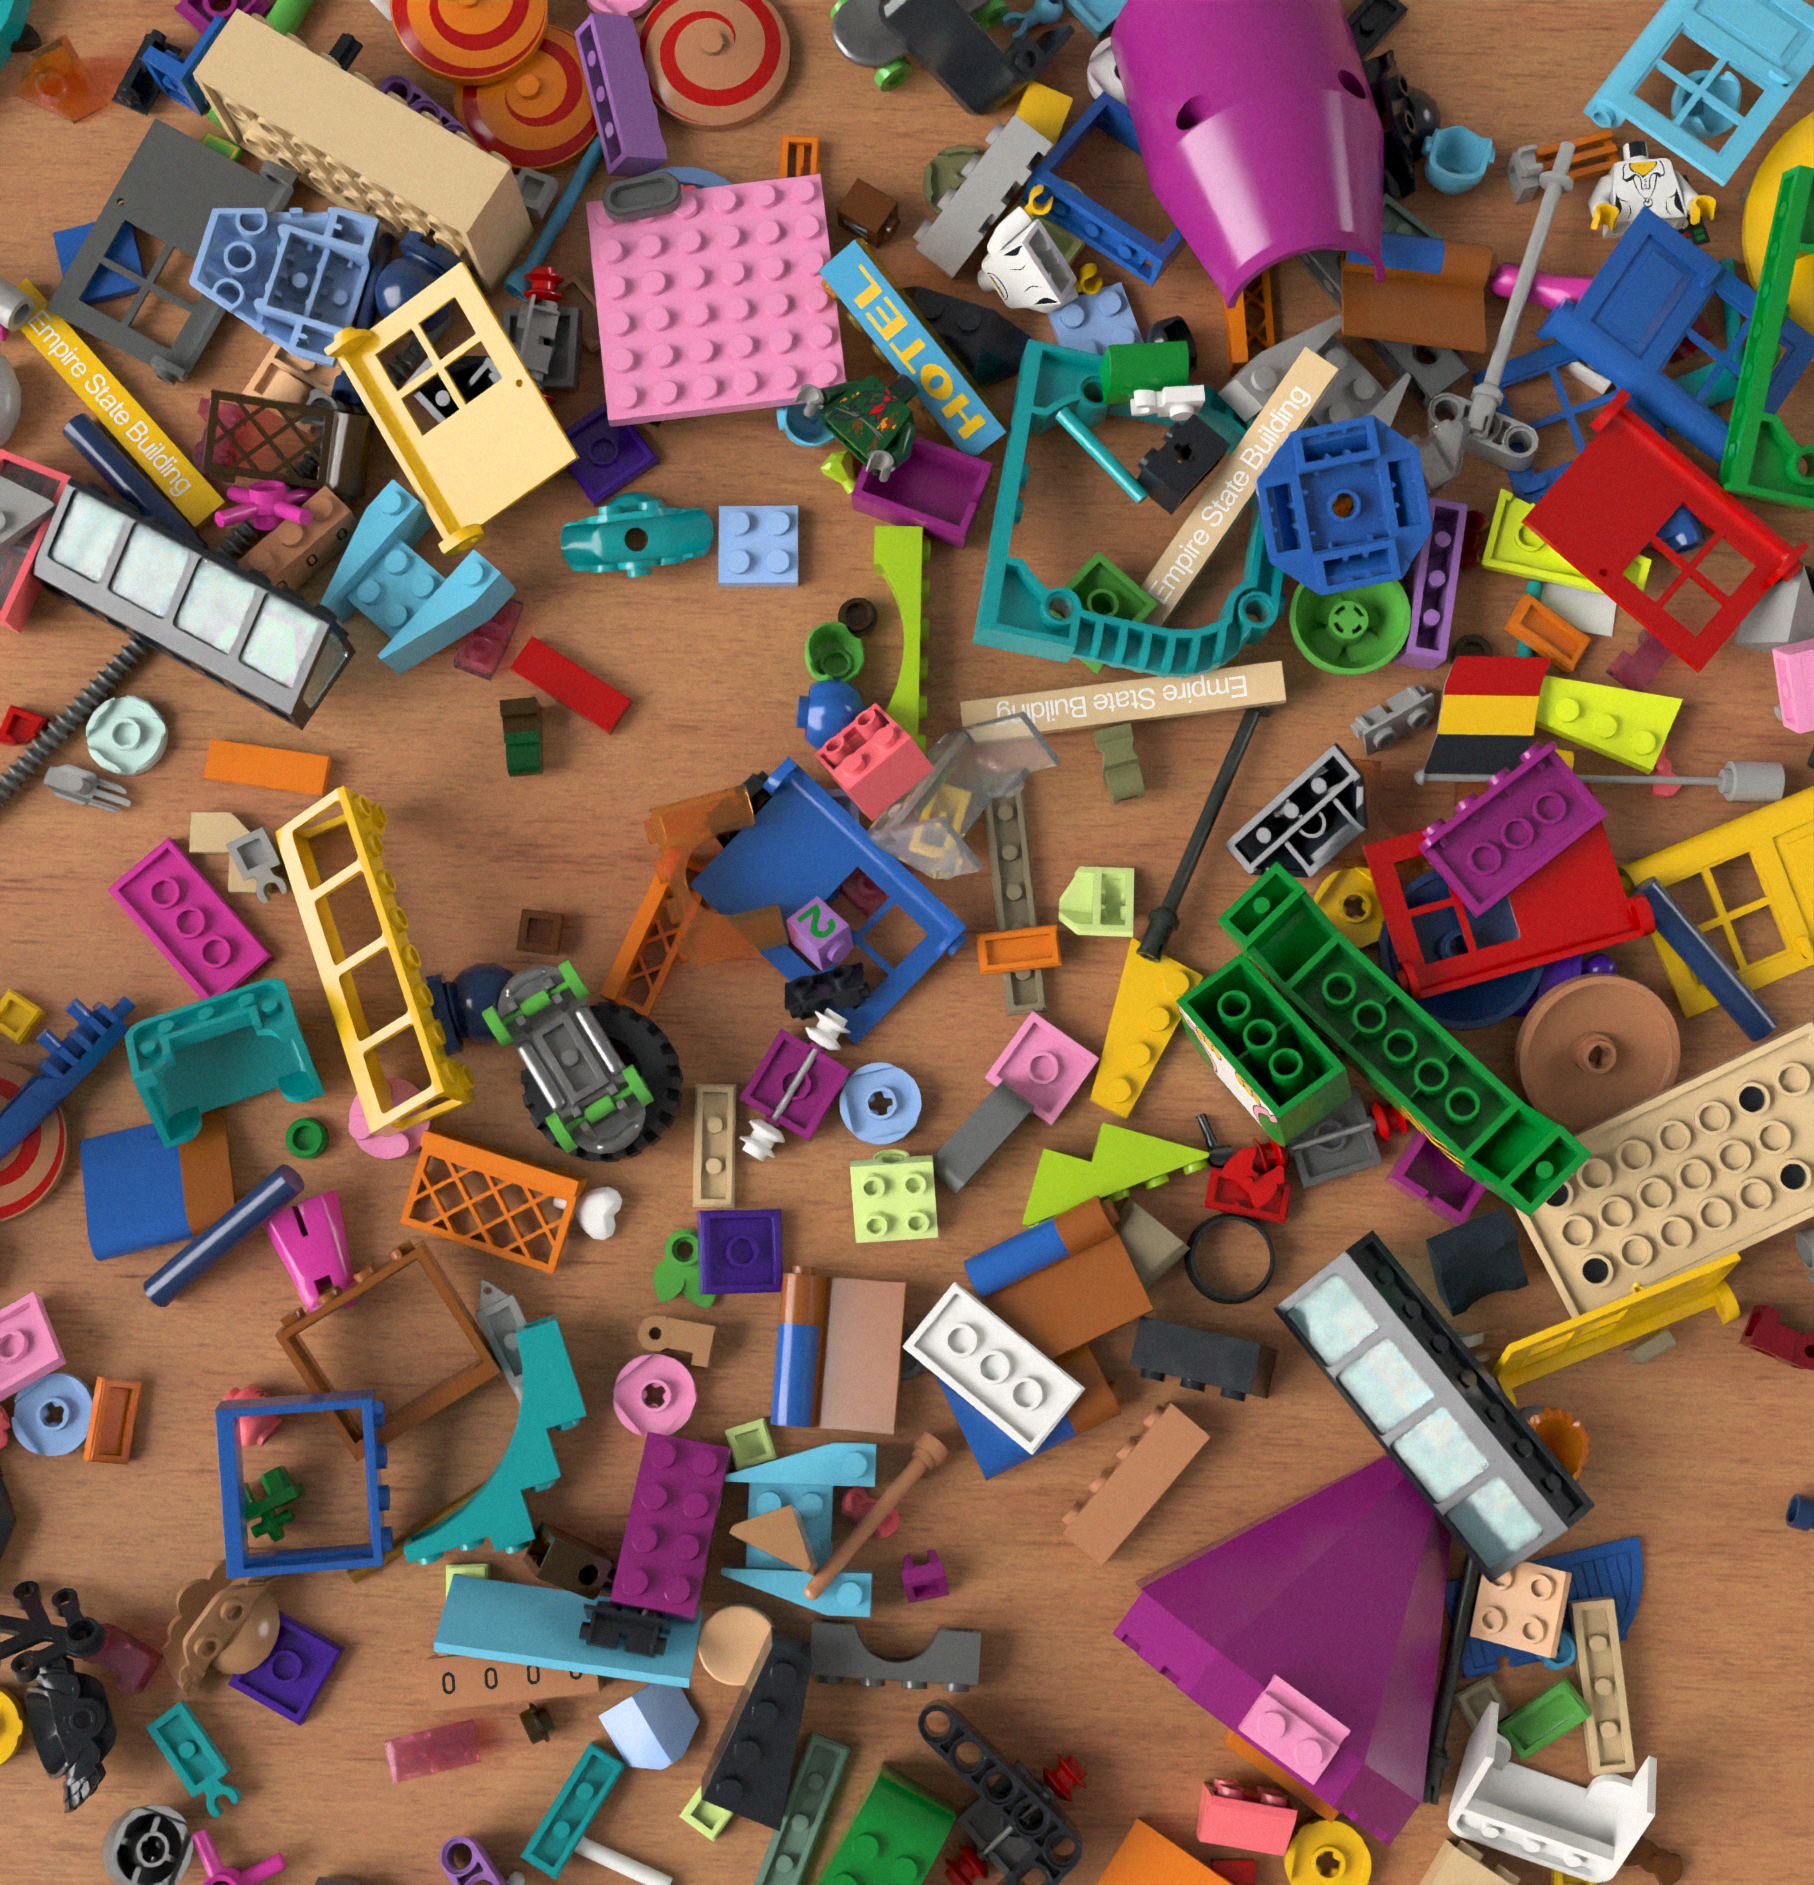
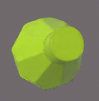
[820,449,857,494]

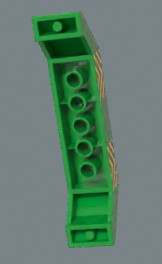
[1217,862,1592,1217]

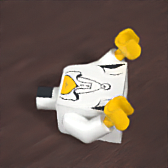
[1588,141,1716,238]
[977,184,1102,314]

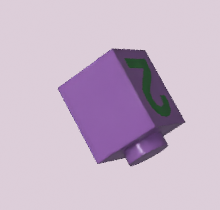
[786,896,854,972]

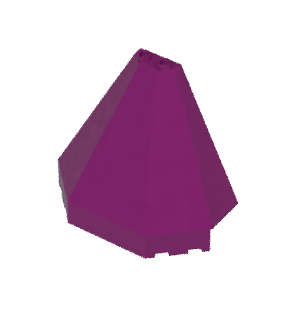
[1112,1455,1451,1846]

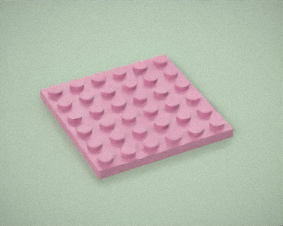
[586,174,846,427]

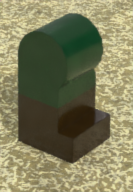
[499,697,544,777]

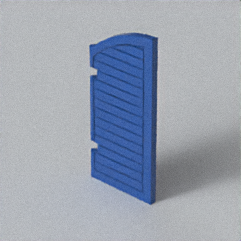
[1444,1536,1643,1679]

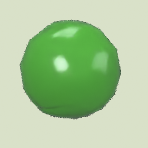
[804,622,865,683]

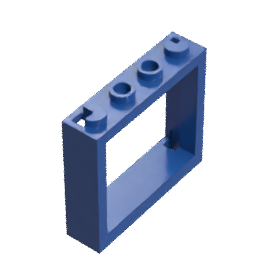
[1021,91,1188,286]
[215,1389,393,1579]

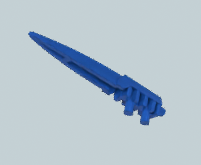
[0,996,136,1161]

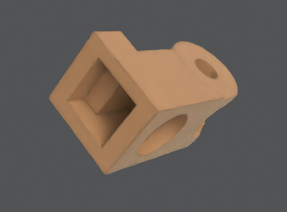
[637,1315,720,1368]

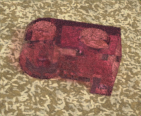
[192,397,247,481]
[1605,627,1672,692]
[81,1623,163,1696]

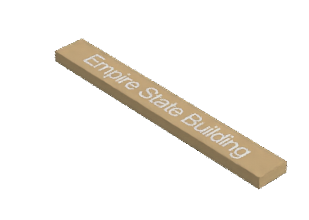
[1140,346,1340,627]
[960,661,1286,744]

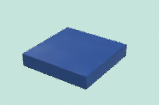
[53,221,146,306]

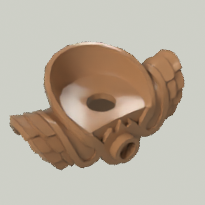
[161,1547,282,1699]

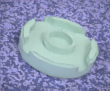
[86,696,168,776]

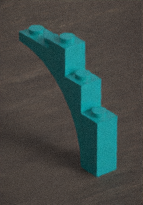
[403,1314,587,1565]

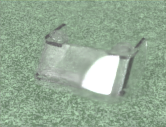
[867,711,1061,880]

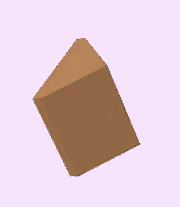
[729,1505,819,1576]

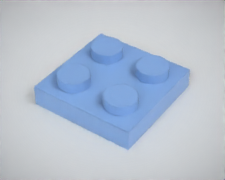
[1047,282,1144,355]
[718,505,799,587]

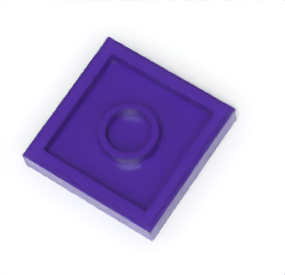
[564,402,659,507]
[697,1209,783,1295]
[228,1611,345,1726]

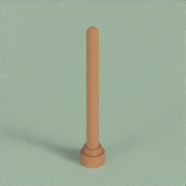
[804,1432,950,1600]

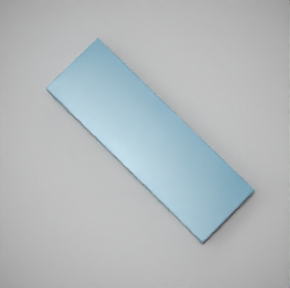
[434,1575,703,1688]

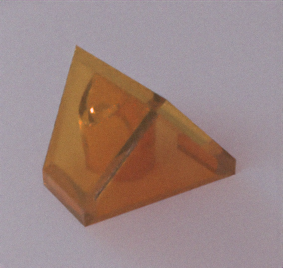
[14,34,108,124]

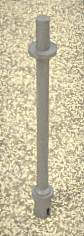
[1463,141,1576,439]

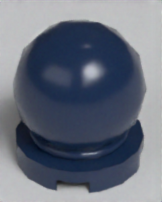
[374,230,474,335]
[426,963,514,1056]

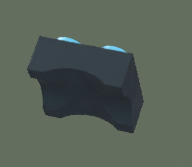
[1426,1207,1529,1317]

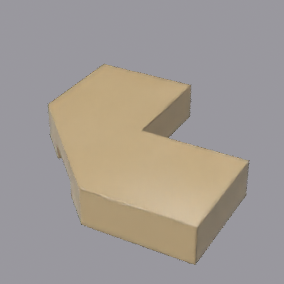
[189,812,272,894]

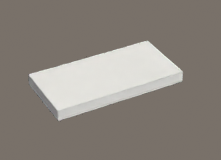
[902,1282,1086,1455]

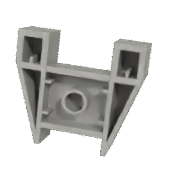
[1217,313,1411,505]

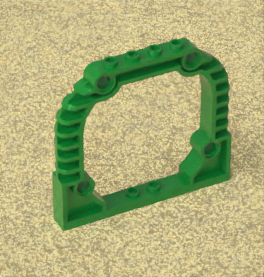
[1717,165,1814,512]

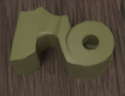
[1092,723,1145,805]

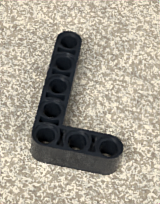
[918,1699,1082,1885]

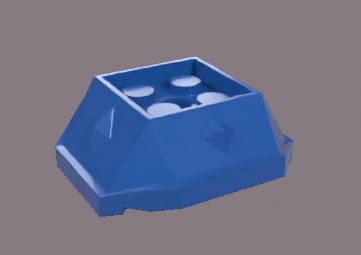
[1254,415,1433,596]

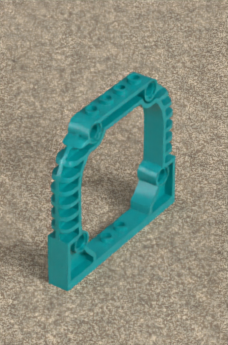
[973,339,1288,679]

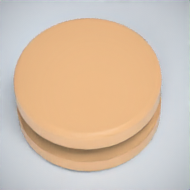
[698,1602,776,1686]

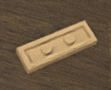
[693,1084,737,1208]

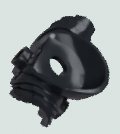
[1361,49,1440,198]
[19,1650,117,1813]

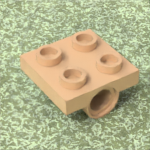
[242,343,344,436]
[1470,1561,1572,1658]

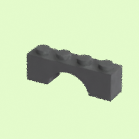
[810,1618,981,1692]

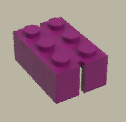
[851,435,993,550]
[1384,1129,1486,1226]

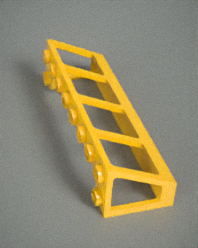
[274,786,475,1137]

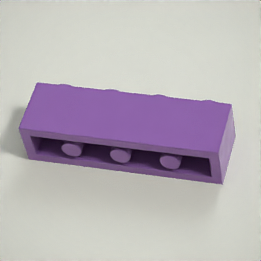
[574,13,667,177]
[1394,497,1468,670]

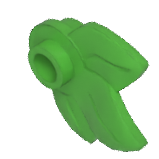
[654,1229,716,1308]

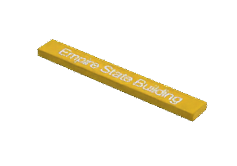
[16,278,228,531]

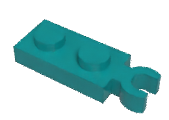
[146,1700,242,1818]

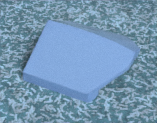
[599,1683,700,1770]

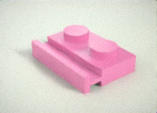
[1238,1674,1351,1785]

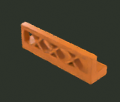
[1222,268,1275,377]
[599,846,706,1018]

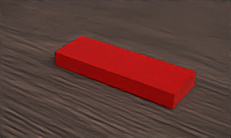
[510,636,632,735]

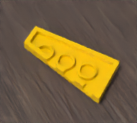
[1090,938,1204,1120]

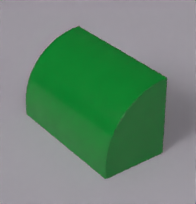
[1099,341,1189,405]

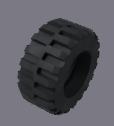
[521,1002,683,1163]

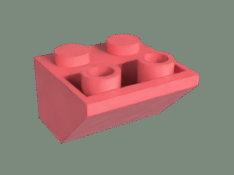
[813,703,934,821]
[1195,1777,1298,1856]

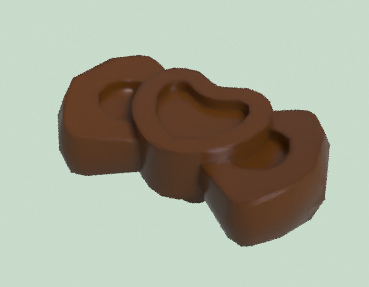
[1623,1834,1683,1885]

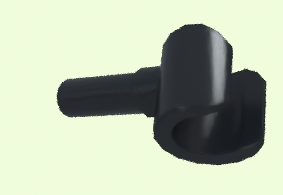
[1196,1114,1233,1169]

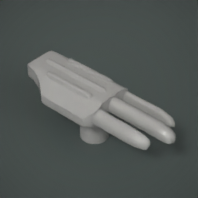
[43,764,131,813]

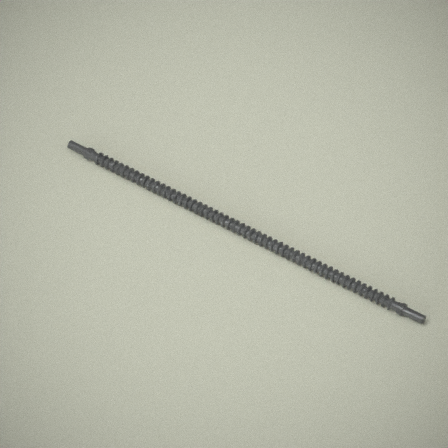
[0,315,455,808]

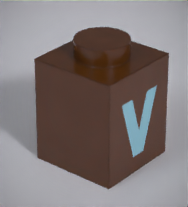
[837,178,900,249]

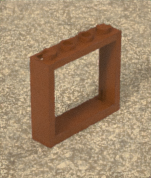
[275,1239,502,1462]

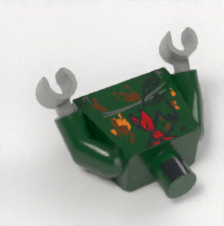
[794,374,919,482]

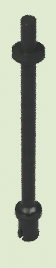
[1136,705,1273,963]
[1423,1463,1503,1805]

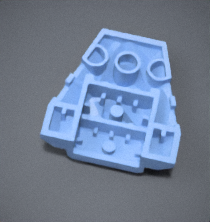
[189,207,380,368]

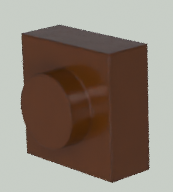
[516,909,565,956]

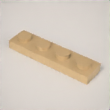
[1568,1596,1636,1776]

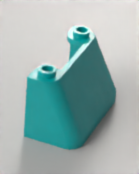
[125,978,325,1149]

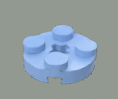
[839,1062,922,1146]
[11,1373,94,1456]

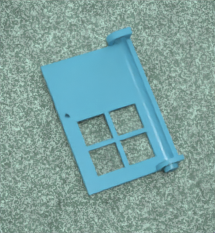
[1583,0,1814,187]

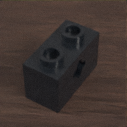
[1137,414,1231,515]

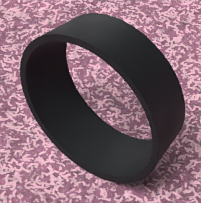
[1184,1213,1275,1304]

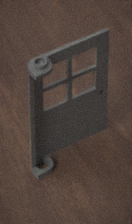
[46,118,300,386]

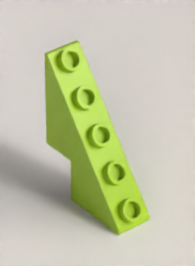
[1021,1122,1209,1229]

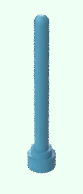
[502,136,603,302]

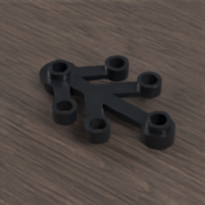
[0,1581,106,1683]

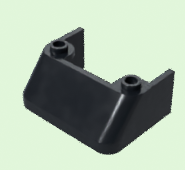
[878,0,1075,116]

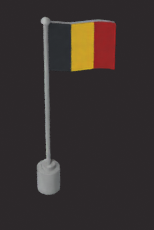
[1414,656,1785,802]

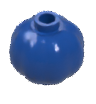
[796,677,871,750]

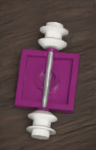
[739,1008,853,1162]

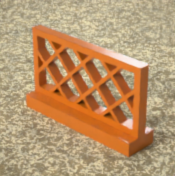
[399,1127,588,1274]

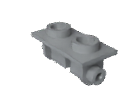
[513,294,560,382]
[1351,685,1436,756]

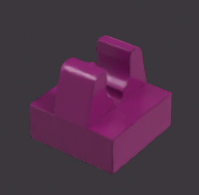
[901,1549,949,1604]

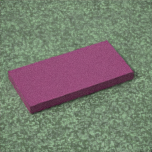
[107,837,275,1000]

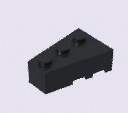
[1129,1316,1278,1402]

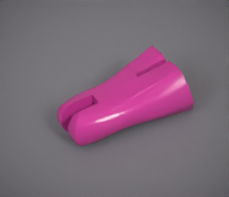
[1489,262,1596,310]
[263,1190,358,1316]

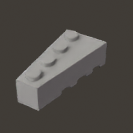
[913,114,1053,279]

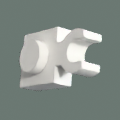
[1130,385,1205,421]

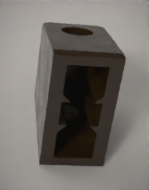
[523,1521,617,1600]

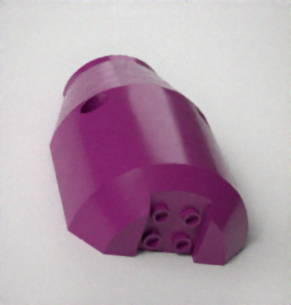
[1110,0,1386,309]

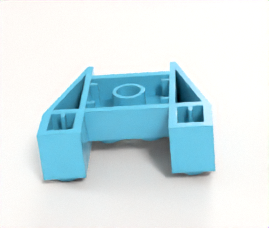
[320,479,517,675]
[721,1441,877,1617]

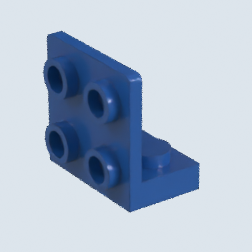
[142,14,227,116]

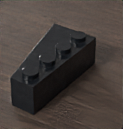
[701,1628,812,1832]

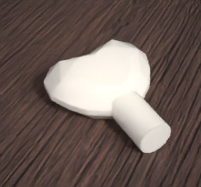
[553,1187,623,1240]

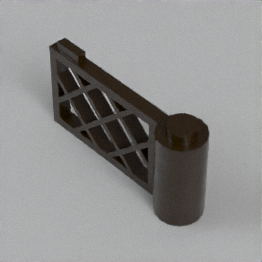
[203,389,374,503]

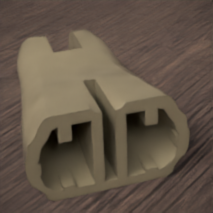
[1115,1197,1191,1290]

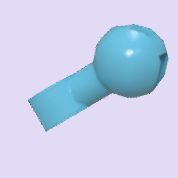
[1003,0,1063,43]

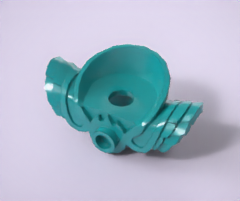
[560,491,714,577]

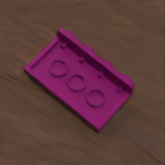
[1418,740,1609,919]

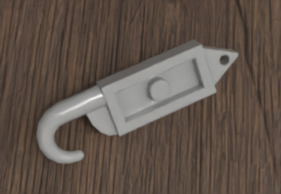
[475,1278,556,1430]

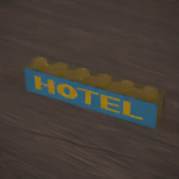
[819,238,1010,457]

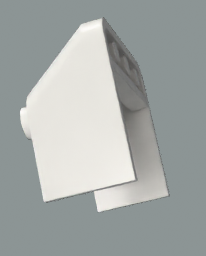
[1448,1701,1657,1883]

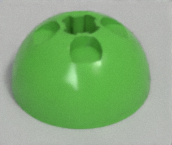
[1289,580,1411,677]

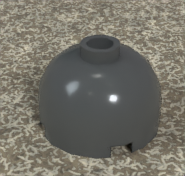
[101,1804,194,1885]

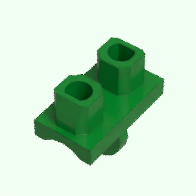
[244,1466,307,1542]

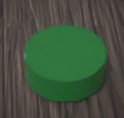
[285,1118,329,1159]

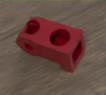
[1739,1305,1814,1370]

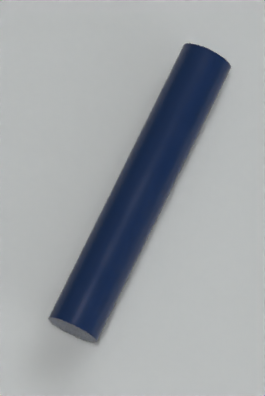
[63,413,209,566]
[1628,876,1778,1042]
[143,1164,305,1307]

